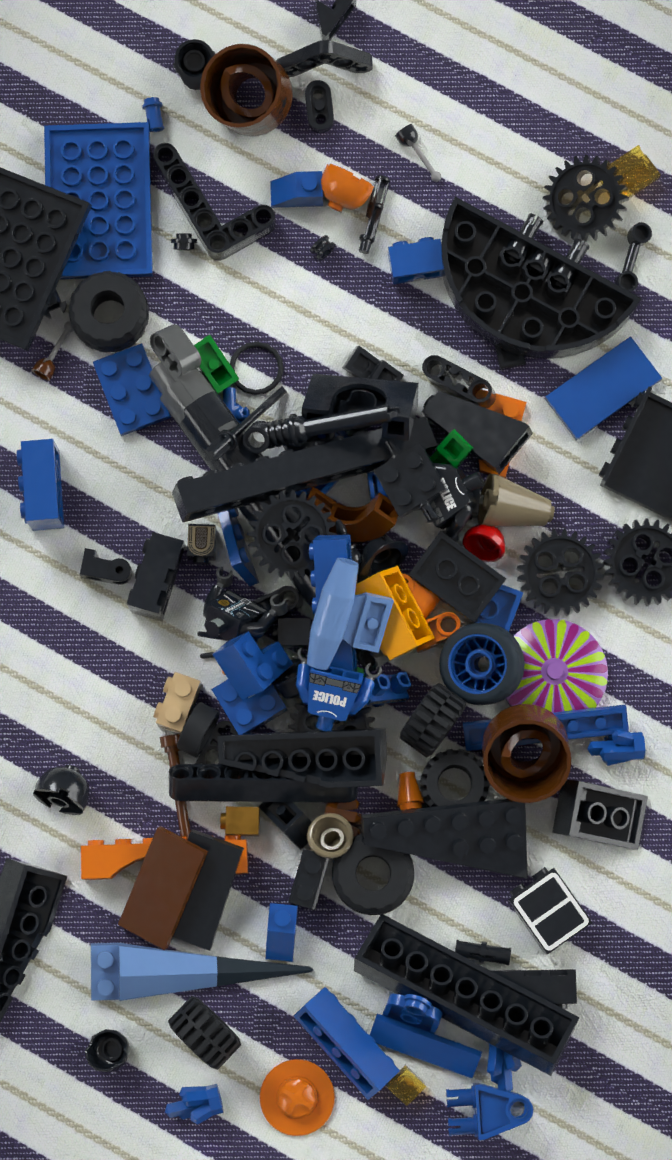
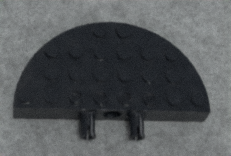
[441,197,641,359]

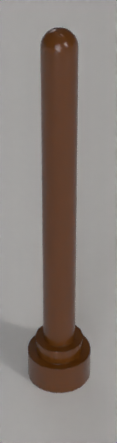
[159,734,191,840]

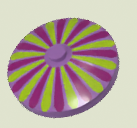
[506,619,608,713]

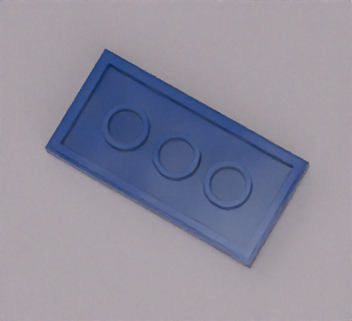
[545,336,662,441]

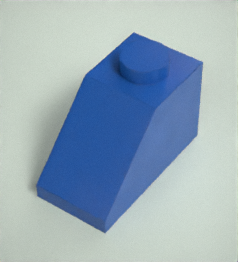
[270,171,323,208]
[265,903,298,962]

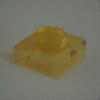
[386,1065,426,1106]

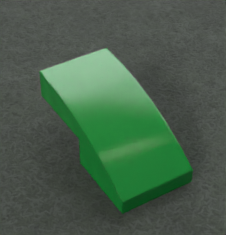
[430,429,473,468]

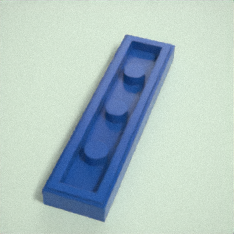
[369,1013,482,1078]

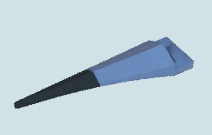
[90,943,313,1001]

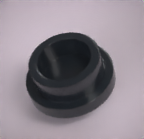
[171,233,197,250]

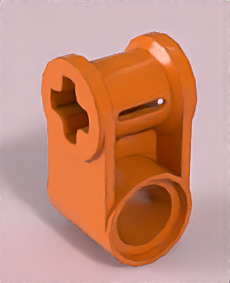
[402,574,440,619]
[416,612,461,653]

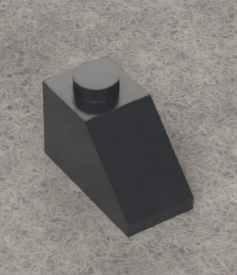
[258,802,312,850]

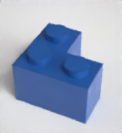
[212,631,293,700]
[211,679,288,734]

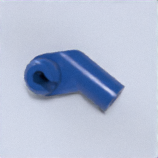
[223,387,250,423]

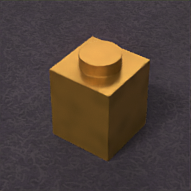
[220,806,260,836]

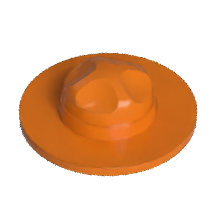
[260,1059,335,1136]

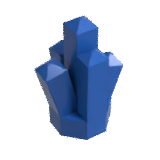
[588,729,646,766]
[487,1043,522,1092]
[165,1084,224,1125]

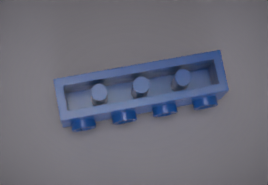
[293,987,400,1100]

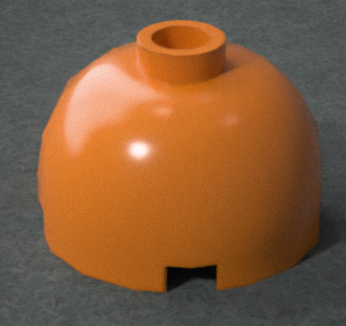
[321,164,374,212]

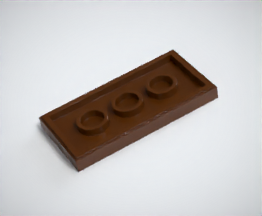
[118,826,208,950]

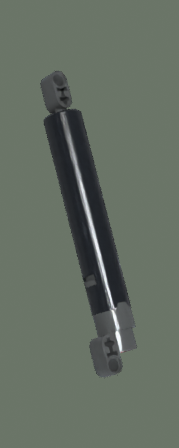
[149,324,390,671]

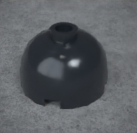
[33,765,90,815]

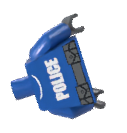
[296,648,382,731]

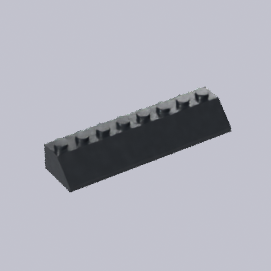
[354,914,580,1076]

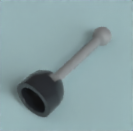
[395,124,441,182]

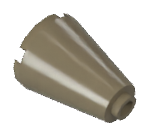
[477,474,555,527]

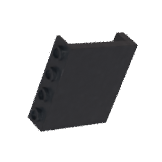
[598,387,672,521]

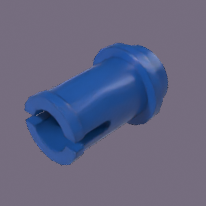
[142,97,165,132]

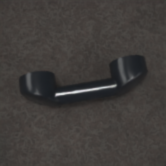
[614,222,652,292]

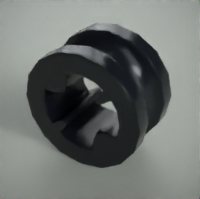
[310,235,336,261]

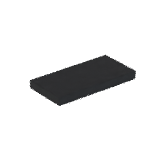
[173,829,244,951]

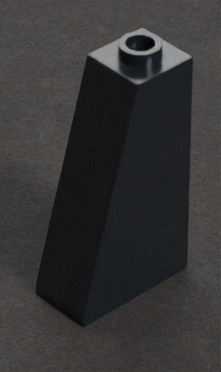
[422,391,533,474]

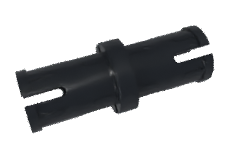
[455,940,511,966]

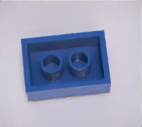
[17,439,65,531]

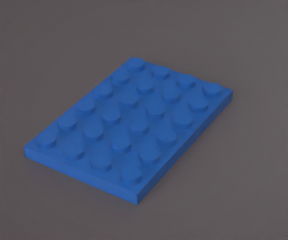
[44,122,153,280]

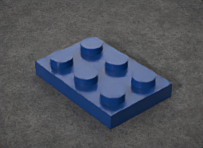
[93,343,171,436]

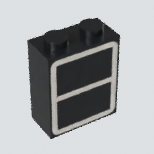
[507,867,593,955]

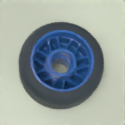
[439,623,525,705]

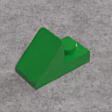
[194,335,239,393]

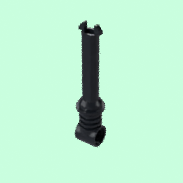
[243,404,400,454]

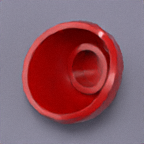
[462,524,505,562]

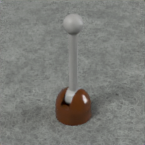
[32,321,73,381]

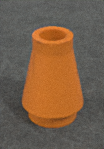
[397,772,424,810]

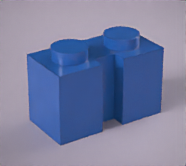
[388,237,443,285]

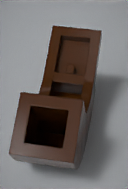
[305,487,398,542]

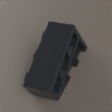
[127,532,186,622]
[492,969,577,1009]

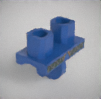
[363,672,411,707]

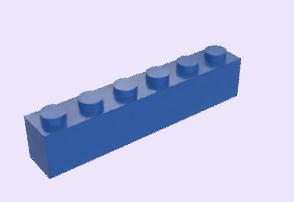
[309,535,357,672]

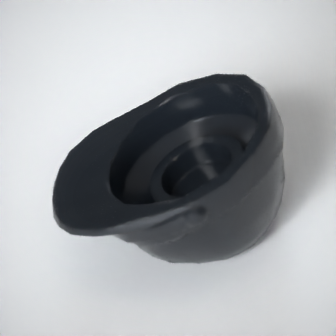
[173,39,216,90]

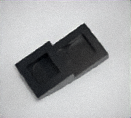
[342,345,404,381]

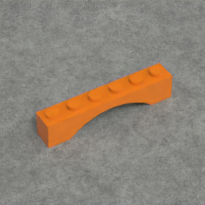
[81,835,248,880]

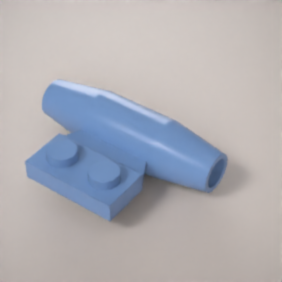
[307,558,394,670]

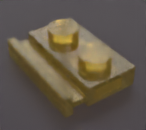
[600,145,661,203]

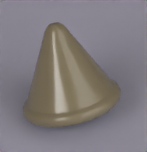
[307,813,354,858]

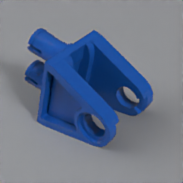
[446,1083,534,1140]

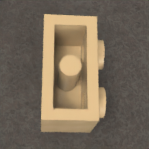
[153,672,202,734]

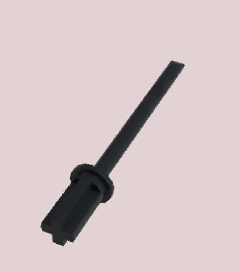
[203,386,287,463]

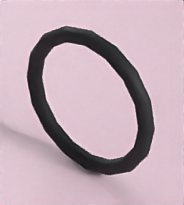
[230,342,284,395]

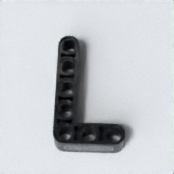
[153,143,276,261]

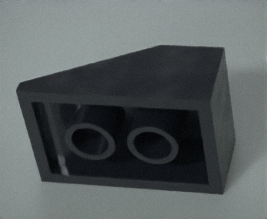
[552,780,648,850]

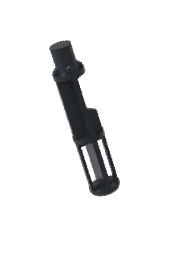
[359,175,390,254]

